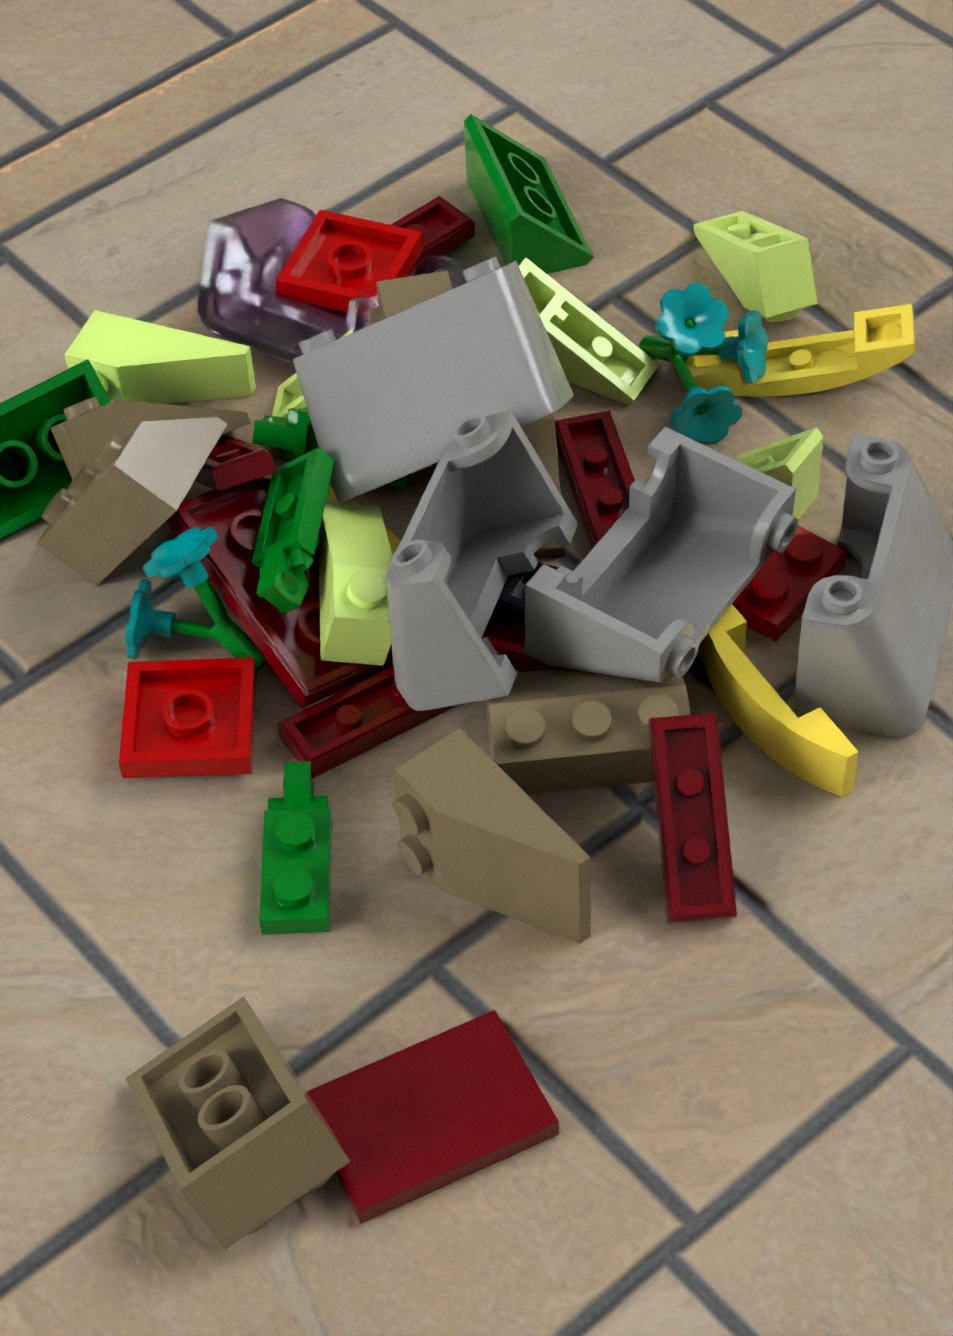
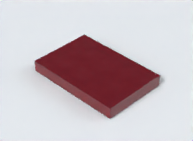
[306,1010,559,1224]

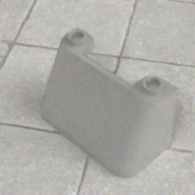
[292,256,574,502]
[386,410,578,711]
[525,427,798,683]
[793,432,953,738]

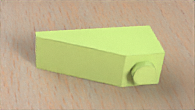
[693,211,818,322]
[519,258,660,406]
[64,310,256,404]
[318,501,393,666]

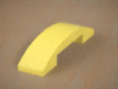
[685,304,916,397]
[700,604,859,797]

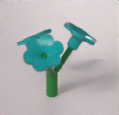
[639,283,768,443]
[125,527,267,672]

